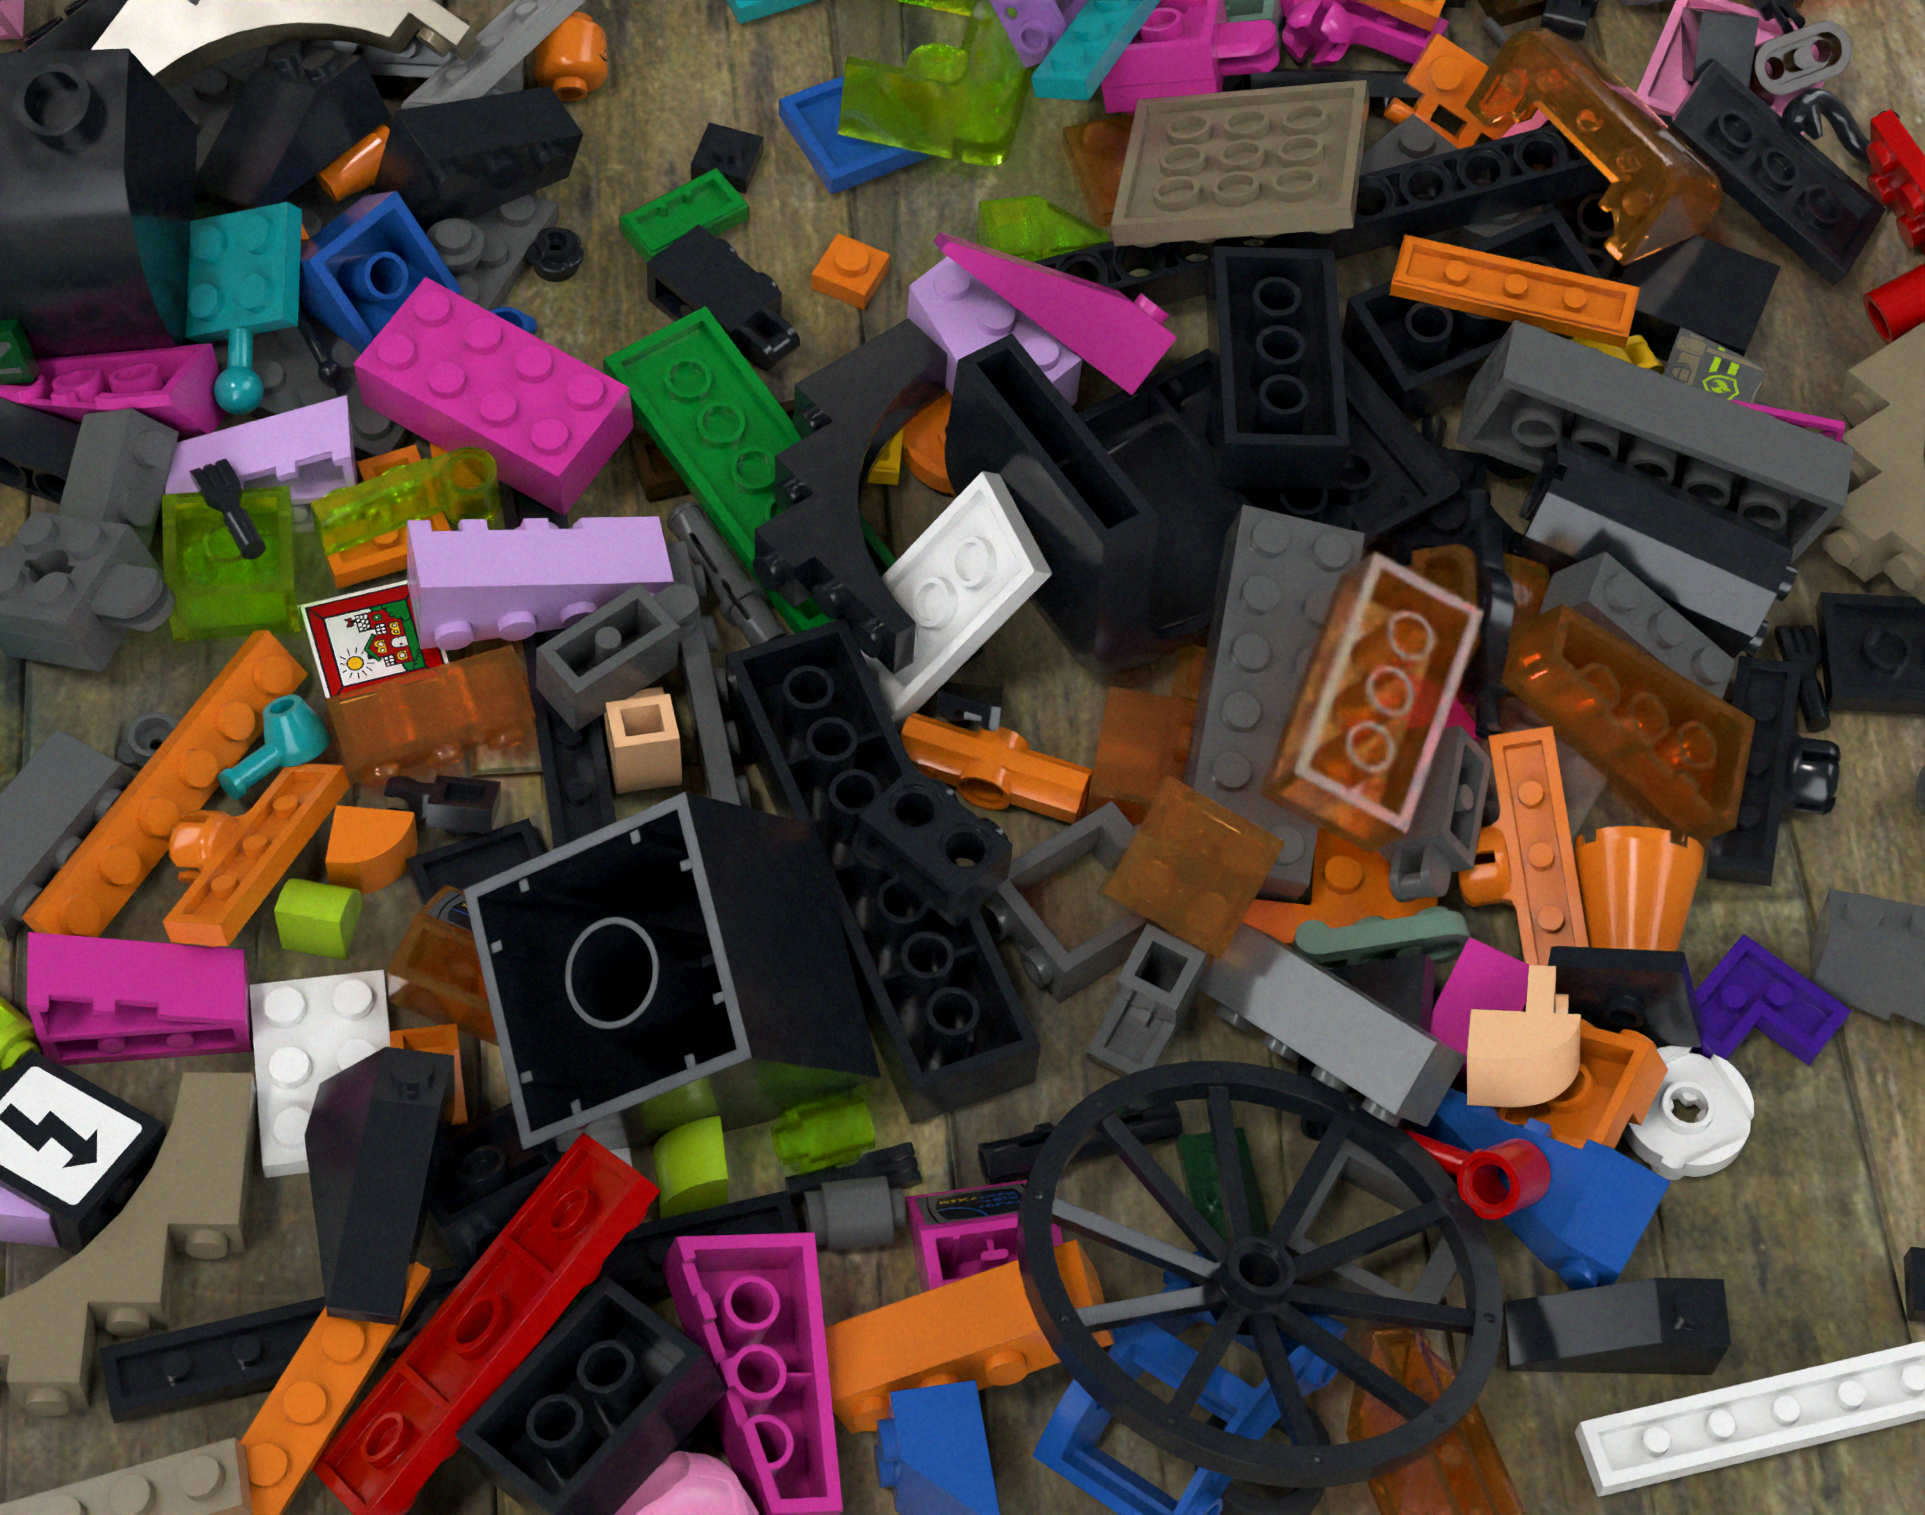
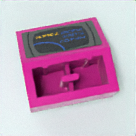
[905,1180,1063,1293]

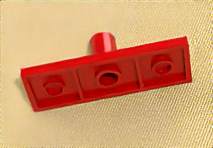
[1863,109,1925,345]
[312,1132,661,1515]

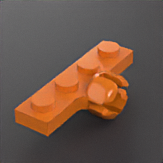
[1457,726,1589,966]
[162,763,350,947]

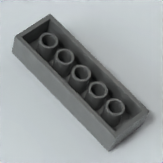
[1456,320,1854,565]
[1168,505,1365,903]

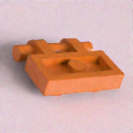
[1383,33,1532,149]

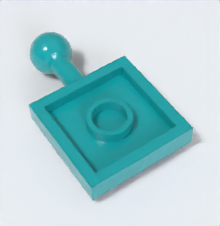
[185,202,302,415]

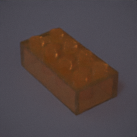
[1259,551,1484,854]

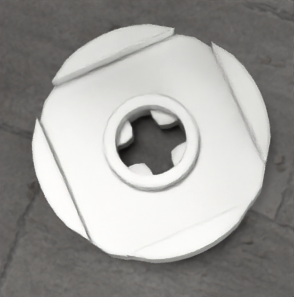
[1622,1046,1754,1180]

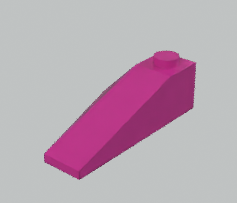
[933,232,1177,395]
[0,343,228,442]

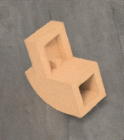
[602,686,682,794]
[1467,965,1581,1107]

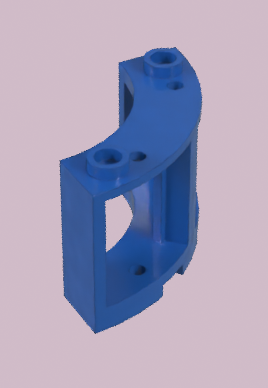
[1033,1250,1348,1515]

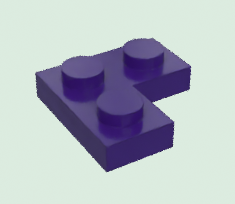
[1691,934,1852,1066]

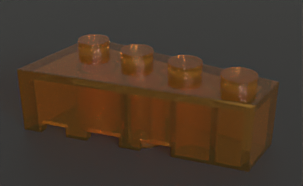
[1501,603,1756,848]

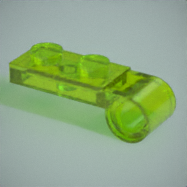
[310,447,500,557]

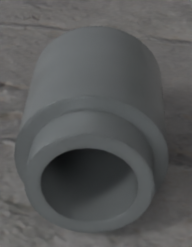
[804,1175,905,1251]

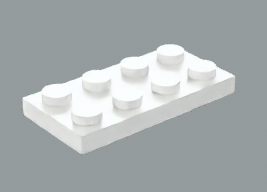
[860,471,1052,731]

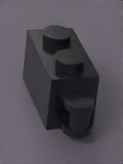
[647,224,800,371]

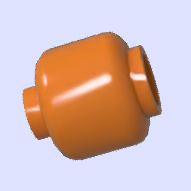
[533,11,608,102]

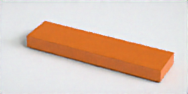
[1389,234,1640,348]

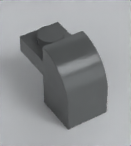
[1086,923,1207,1077]

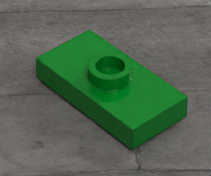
[619,168,749,263]

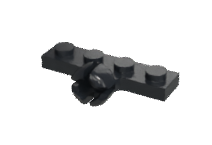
[1706,656,1841,886]

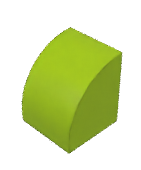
[274,878,363,960]
[653,1116,728,1219]

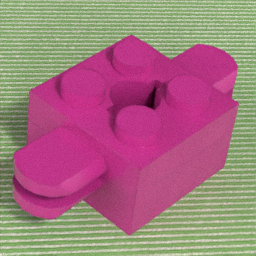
[1099,0,1280,115]

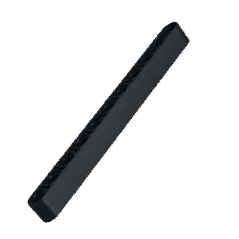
[1034,114,1625,306]

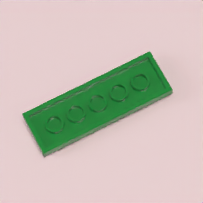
[603,306,896,634]

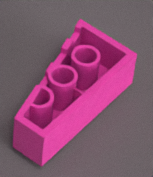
[661,1232,843,1515]

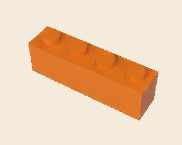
[824,1239,1115,1434]

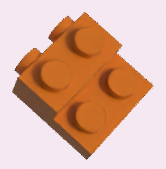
[1494,1018,1668,1150]

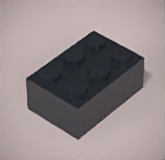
[455,1275,727,1515]

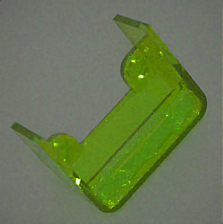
[838,0,1037,166]

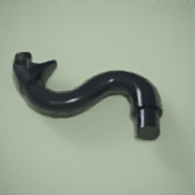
[1782,88,1900,166]

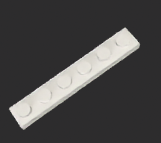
[1575,1341,1925,1497]

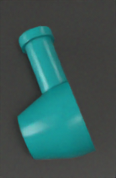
[218,695,332,800]

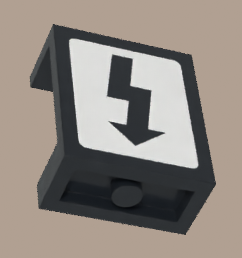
[0,1049,166,1255]

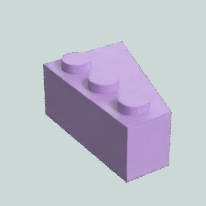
[907,256,1083,407]
[165,395,360,543]

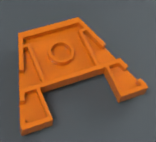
[1240,761,1438,948]

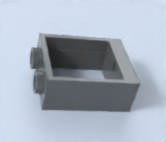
[981,801,1190,1003]
[1285,1138,1484,1347]

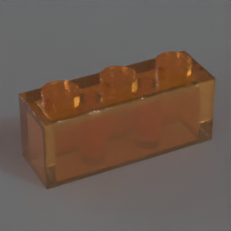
[325,645,536,788]

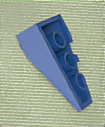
[1403,1088,1671,1290]

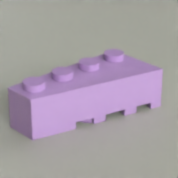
[407,516,674,650]

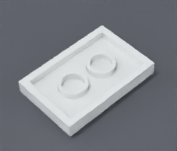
[249,969,390,1178]

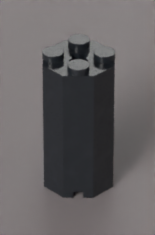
[1508,436,1798,658]

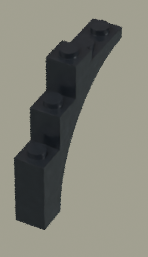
[753,318,947,675]

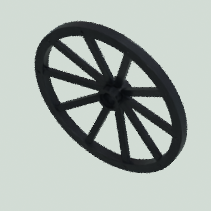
[1016,1061,1503,1488]

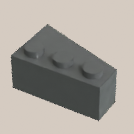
[1809,889,1925,1025]

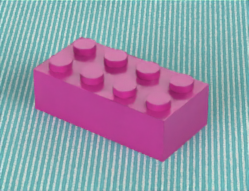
[353,277,634,516]

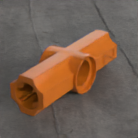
[900,712,1093,824]

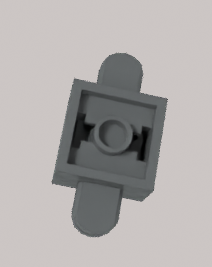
[0,511,175,672]

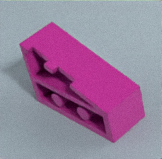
[27,932,252,1066]

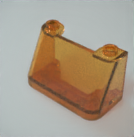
[1465,26,1723,266]

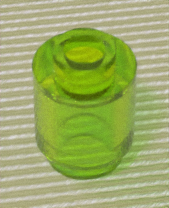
[770,1094,875,1176]

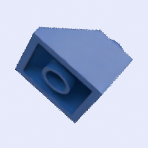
[299,191,463,354]
[874,1380,1000,1515]

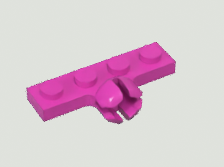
[1280,0,1450,69]

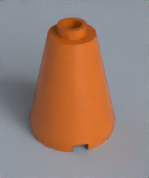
[1573,826,1704,951]

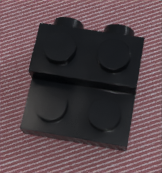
[427,1102,562,1271]

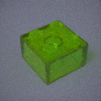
[162,485,302,641]

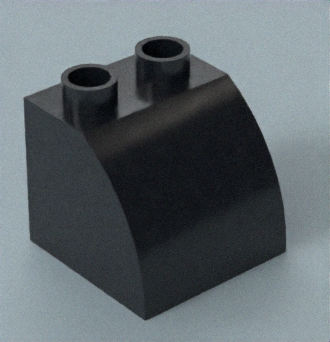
[0,48,198,359]
[463,791,881,1152]

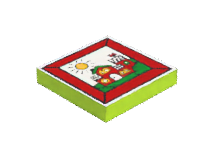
[300,580,455,720]

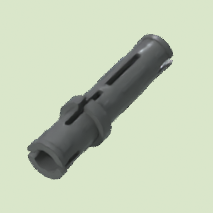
[666,501,790,647]

